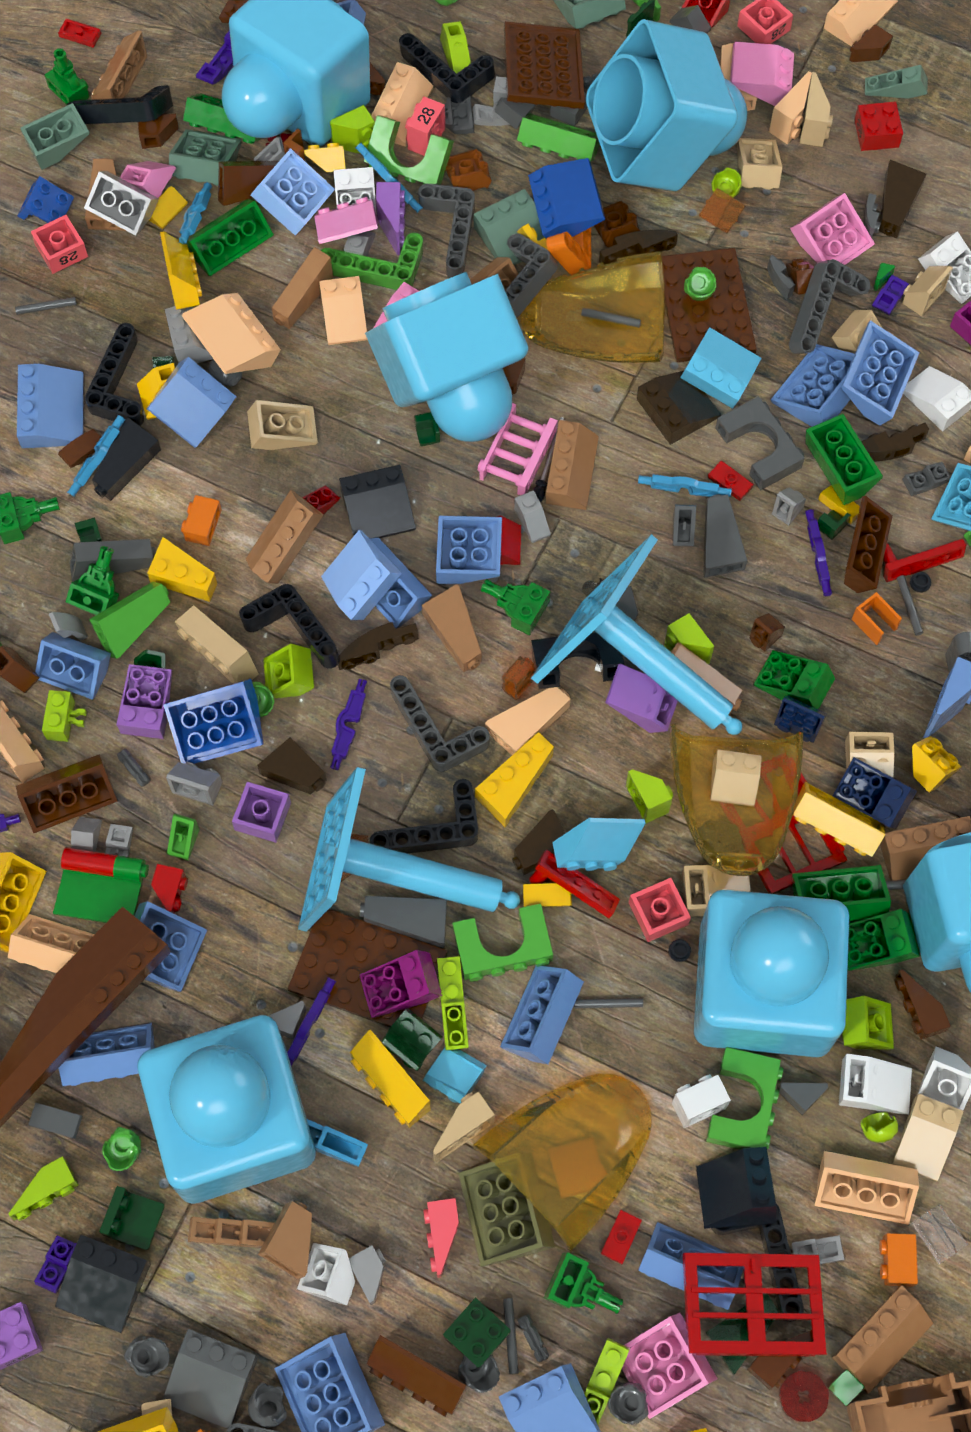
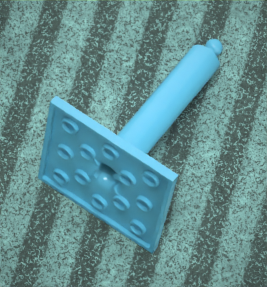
[531,534,743,735]
[298,767,520,932]

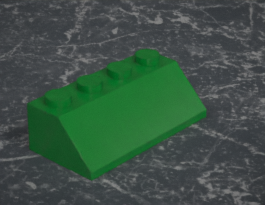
[183,93,261,144]
[185,199,274,276]
[805,414,883,505]
[792,865,891,921]

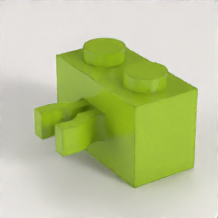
[42,690,87,742]

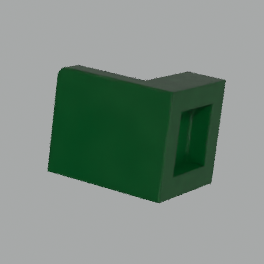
[414,412,440,446]
[818,510,851,540]
[74,517,102,542]
[134,650,165,669]

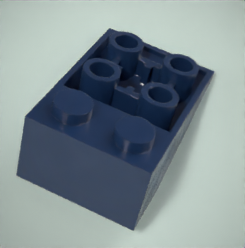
[774,695,827,743]
[833,757,917,829]

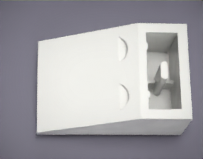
[334,167,377,214]
[918,231,971,304]
[839,1054,912,1115]

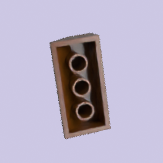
[844,496,893,593]
[16,754,118,833]
[367,1335,467,1417]

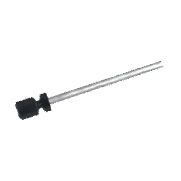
[533,417,564,502]

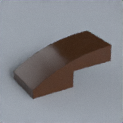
[58,429,101,468]

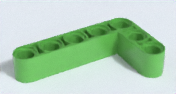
[321,233,423,290]

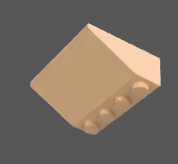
[182,293,281,374]

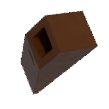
[894,969,951,1040]
[747,1330,813,1390]

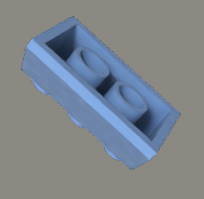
[35,632,111,700]

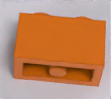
[181,495,222,546]
[879,1233,918,1287]

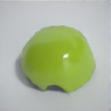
[711,167,742,200]
[860,1112,898,1143]

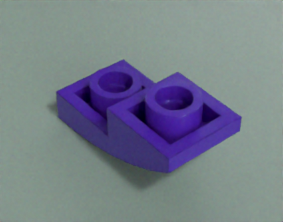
[34,1235,76,1294]

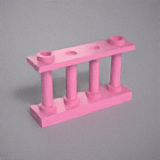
[477,403,558,495]

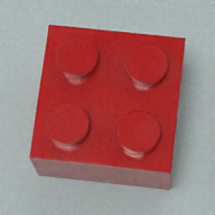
[854,102,903,151]

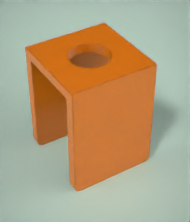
[852,592,902,645]

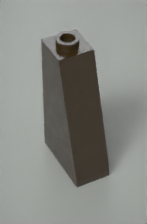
[879,160,927,238]

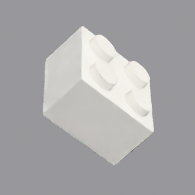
[672,1074,731,1128]

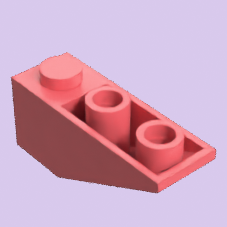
[423,1198,459,1278]

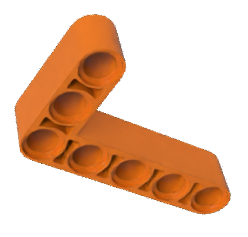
[546,227,591,275]

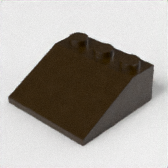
[637,371,721,445]

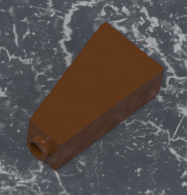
[218,161,279,206]

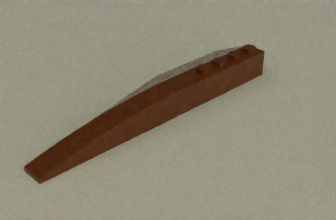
[0,907,171,1127]

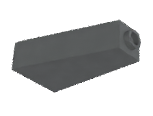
[703,494,747,578]
[69,539,156,582]
[360,896,447,949]

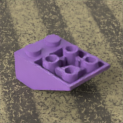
[376,182,405,255]
[116,664,172,739]
[605,664,677,733]

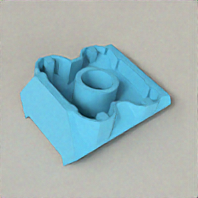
[423,1048,487,1104]

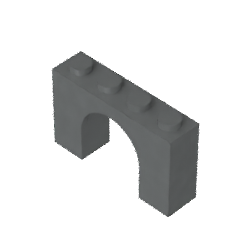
[715,396,805,490]

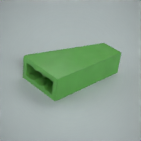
[89,582,170,659]

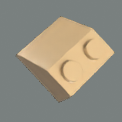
[902,266,953,316]
[710,750,761,807]

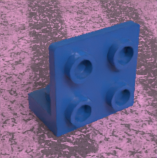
[17,176,74,223]

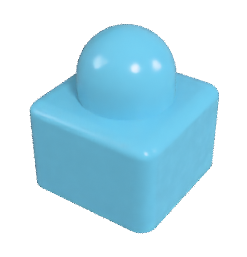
[222,0,370,147]
[586,19,747,191]
[365,272,529,442]
[903,832,971,993]
[694,890,849,1057]
[137,1015,316,1204]

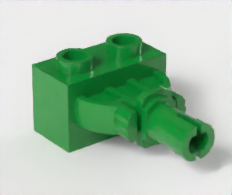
[45,48,90,105]
[0,492,60,545]
[65,546,119,615]
[481,579,550,636]
[543,1252,623,1314]

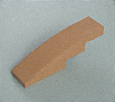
[188,1217,275,1248]

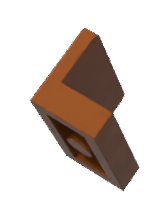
[283,128,306,162]

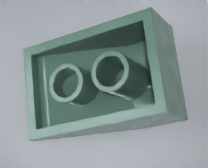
[20,103,90,170]

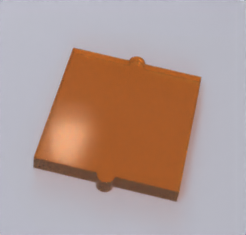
[699,188,746,234]

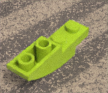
[437,956,469,1050]
[584,1338,630,1424]

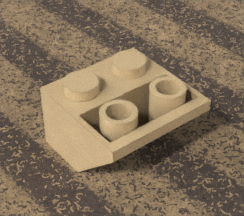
[832,310,882,354]

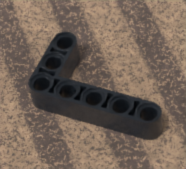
[399,33,495,103]
[67,85,173,124]
[85,323,144,426]
[239,584,340,669]
[370,779,478,854]
[711,1204,804,1322]

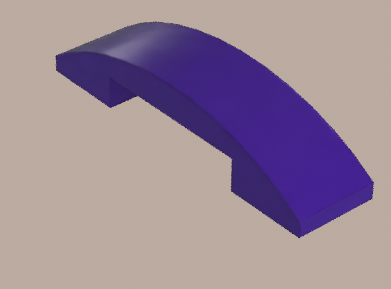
[196,30,233,85]

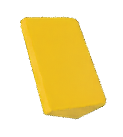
[149,186,188,230]
[818,485,860,525]

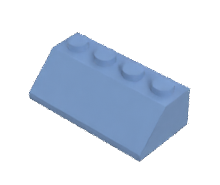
[370,537,432,629]
[500,966,584,1065]
[58,1023,155,1086]
[638,1222,744,1310]

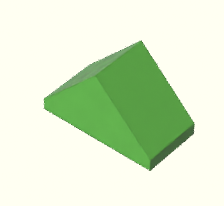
[167,814,199,860]

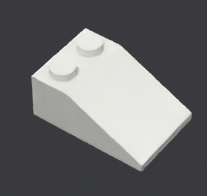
[903,366,971,432]

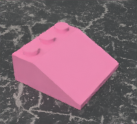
[730,42,794,106]
[790,193,875,265]
[314,197,379,244]
[622,1313,718,1419]

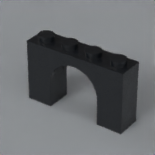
[531,632,624,689]

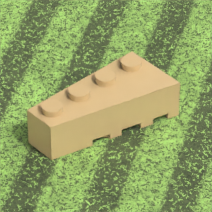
[175,605,259,684]

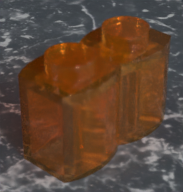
[502,656,535,700]

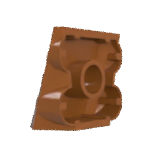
[446,149,492,191]

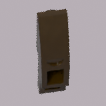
[599,230,678,269]
[861,423,929,462]
[338,622,419,670]

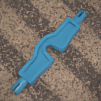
[356,143,423,213]
[179,182,212,244]
[67,415,125,497]
[638,474,732,498]

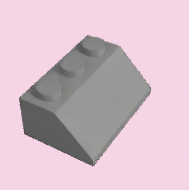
[84,171,159,236]
[165,306,213,363]

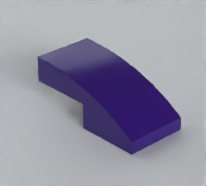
[872,275,909,315]

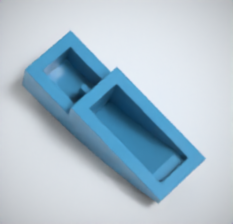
[307,1119,368,1167]

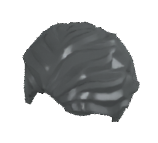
[208,359,243,386]
[124,1335,170,1378]
[458,1353,500,1393]
[608,1382,649,1425]
[248,1383,287,1428]

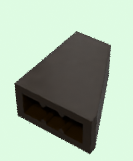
[257,737,327,795]
[512,809,566,876]

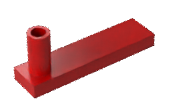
[883,539,967,582]
[529,849,620,918]

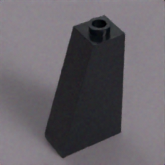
[92,417,161,501]

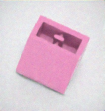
[120,161,176,198]

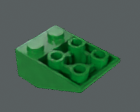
[753,650,835,709]
[848,909,920,971]

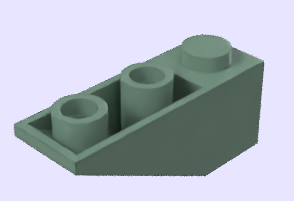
[865,65,928,99]

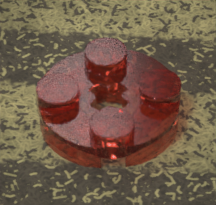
[779,1371,829,1422]

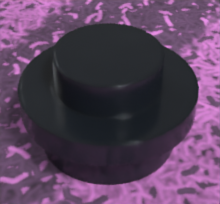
[910,572,931,593]
[668,939,691,962]

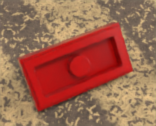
[58,18,101,48]
[708,461,754,501]
[601,1210,642,1265]

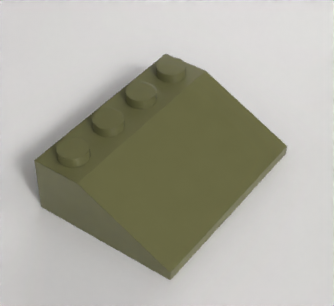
[459,1152,555,1267]

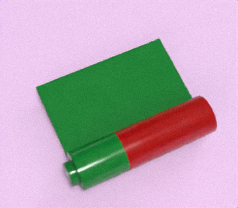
[53,847,149,923]

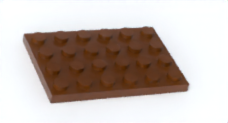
[504,21,585,109]
[657,248,757,363]
[288,909,447,1027]

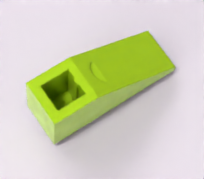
[440,21,471,74]
[8,1156,79,1221]

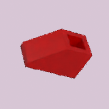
[151,864,188,914]

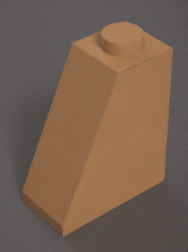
[258,1201,312,1279]

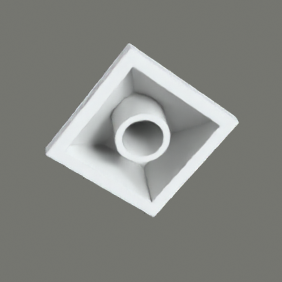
[917,1047,971,1110]
[297,1243,355,1305]

